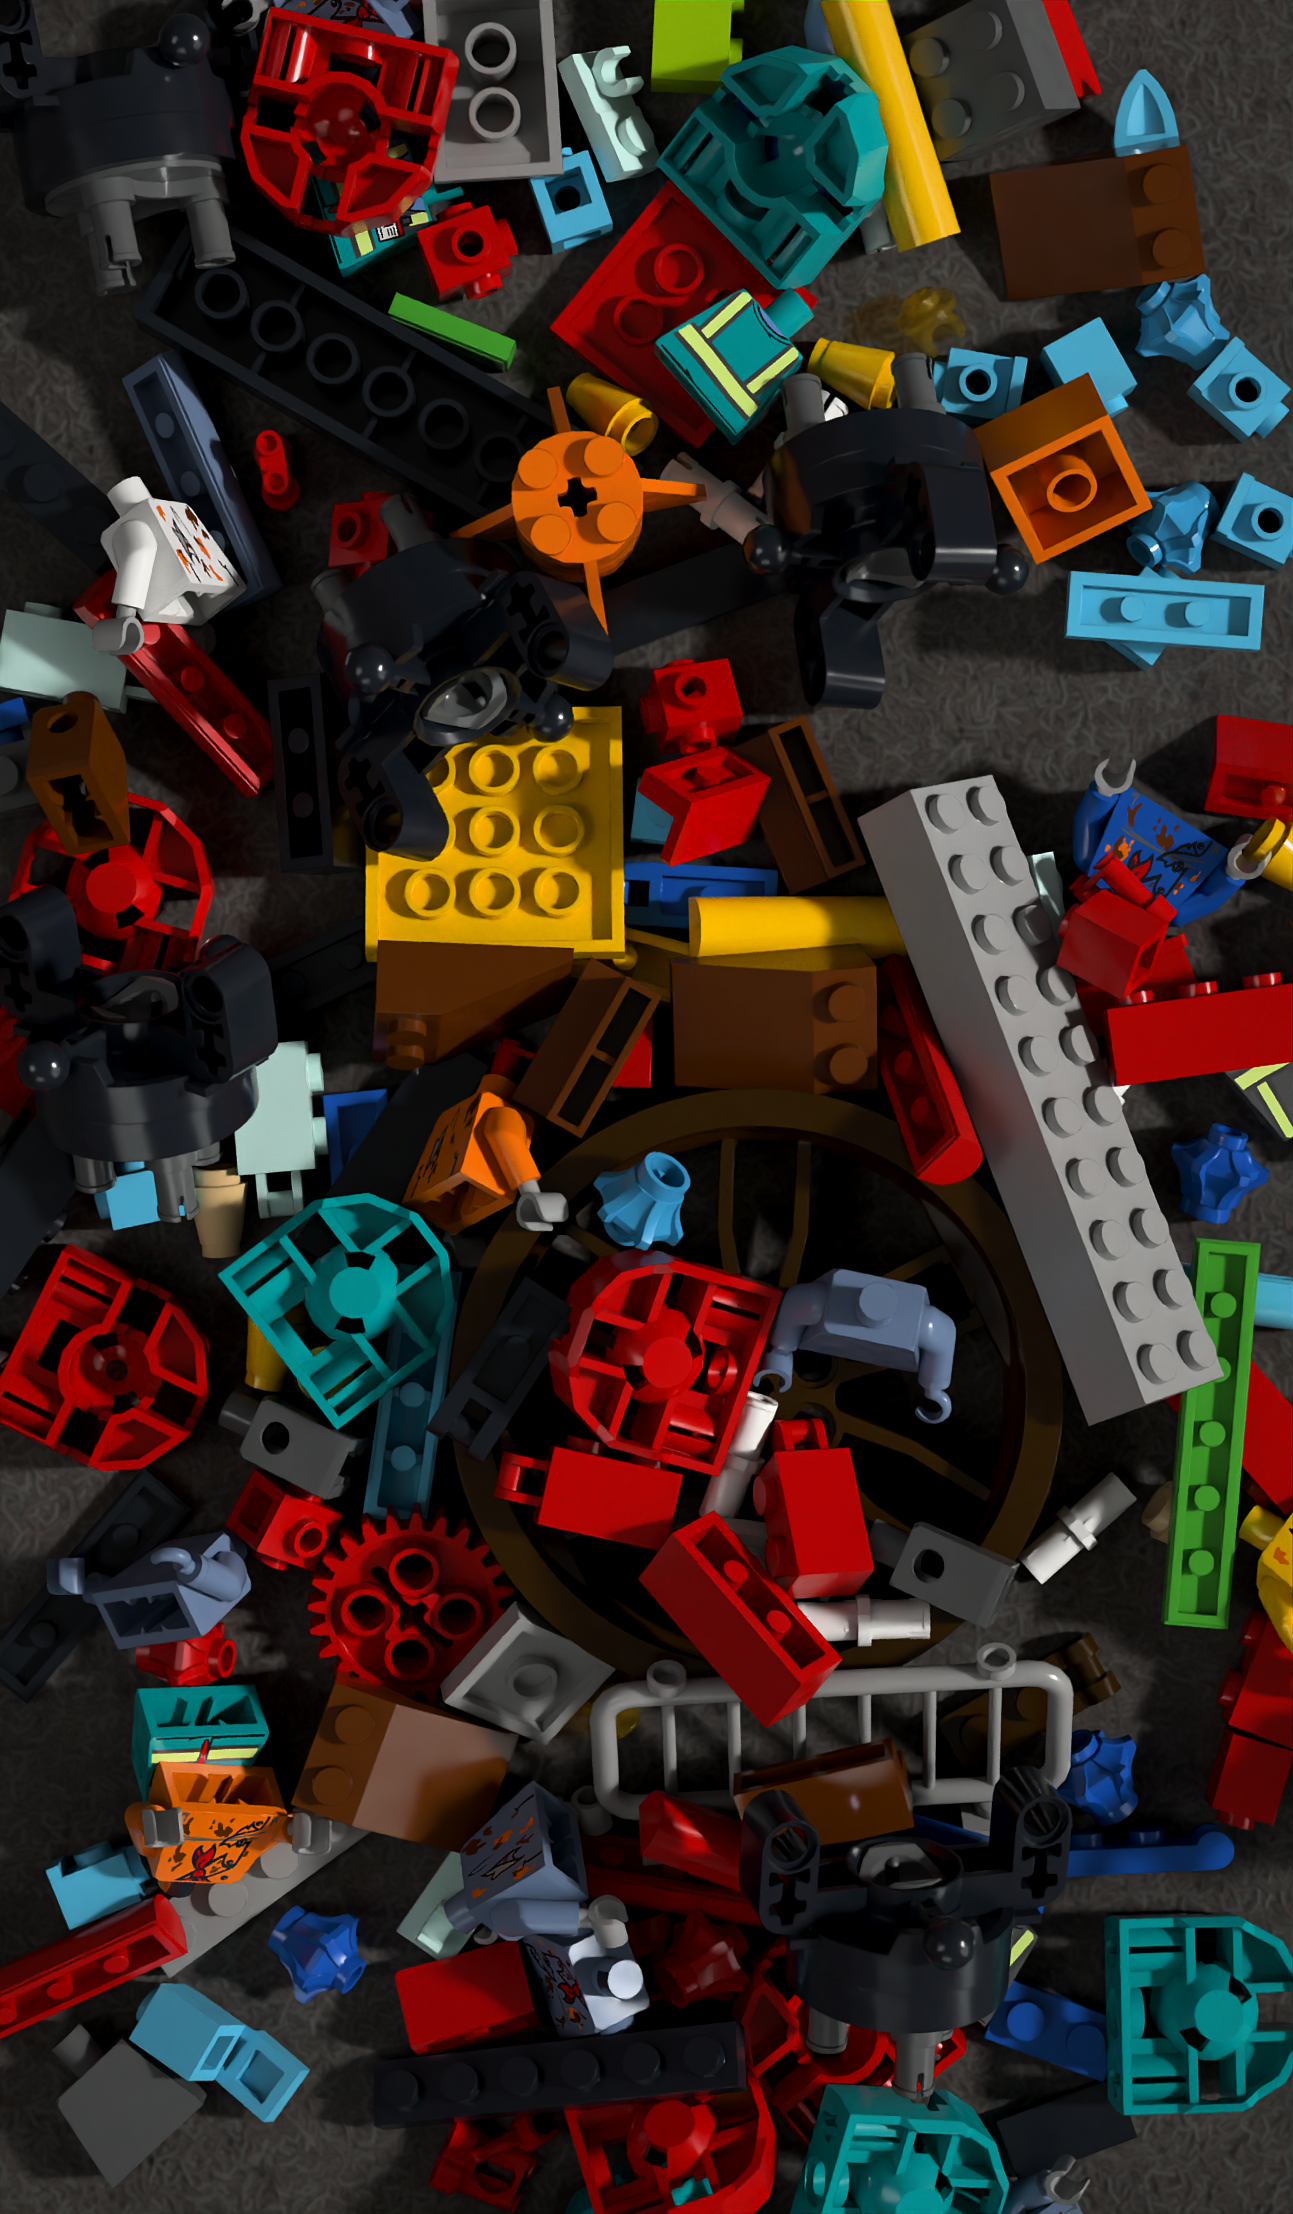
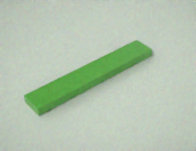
[1161,1237,1261,1630]

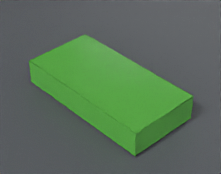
[388,292,517,373]

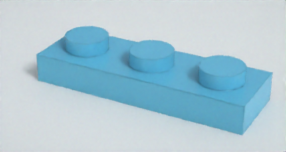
[1064,571,1265,653]

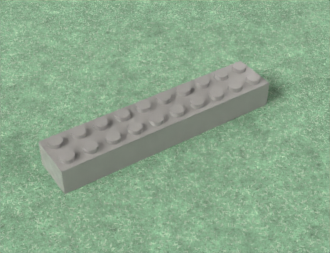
[857,775,1224,1426]

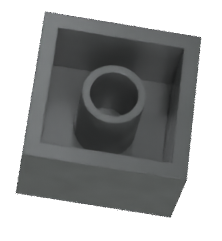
[900,0,1081,161]

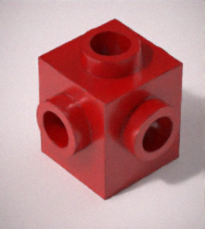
[416,202,518,303]
[328,492,434,580]
[640,658,743,756]
[225,1469,343,1572]

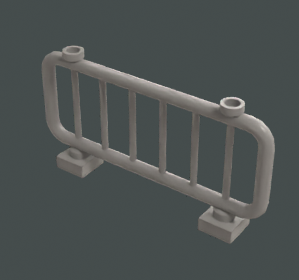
[590,1642,1074,1866]

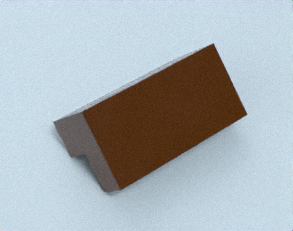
[732,714,867,896]
[512,957,662,1139]
[733,1737,914,1849]

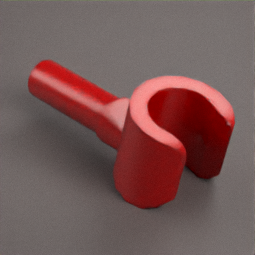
[467,2114,559,2166]

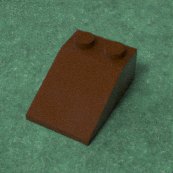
[988,136,1207,301]
[372,940,574,1070]
[669,943,878,1095]
[291,1670,519,1853]

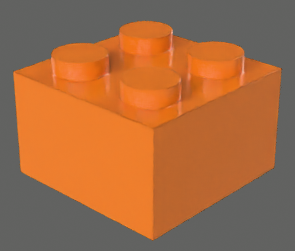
[973,372,1153,565]

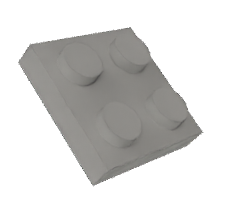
[440,1601,616,1745]

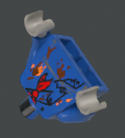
[1073,749,1272,928]

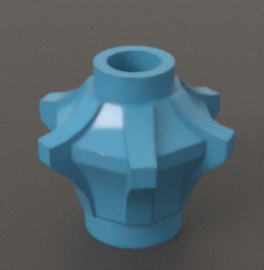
[1135,274,1230,371]
[1126,480,1220,576]
[593,1152,690,1251]

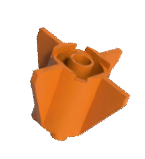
[449,386,707,635]

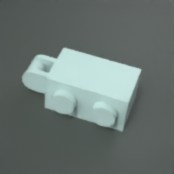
[0,602,159,714]
[235,1040,329,1219]

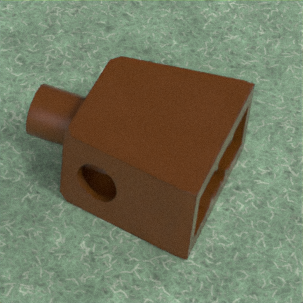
[26,691,130,856]

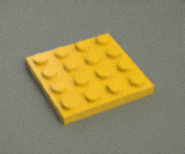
[365,706,625,962]

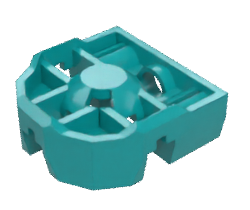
[655,45,889,290]
[218,1193,455,1430]
[1104,1912,1293,2115]
[790,2084,1009,2214]

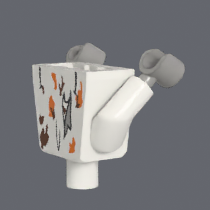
[92,476,248,656]

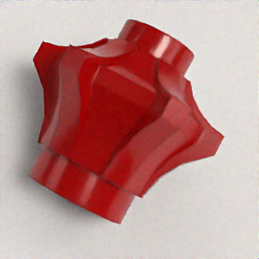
[135,1622,236,1687]
[653,1910,750,2008]

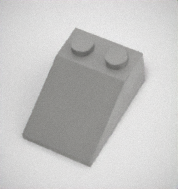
[422,0,564,184]

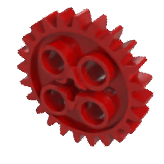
[308,1502,515,1705]

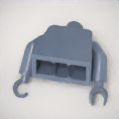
[753,1269,956,1424]
[47,1528,251,1650]

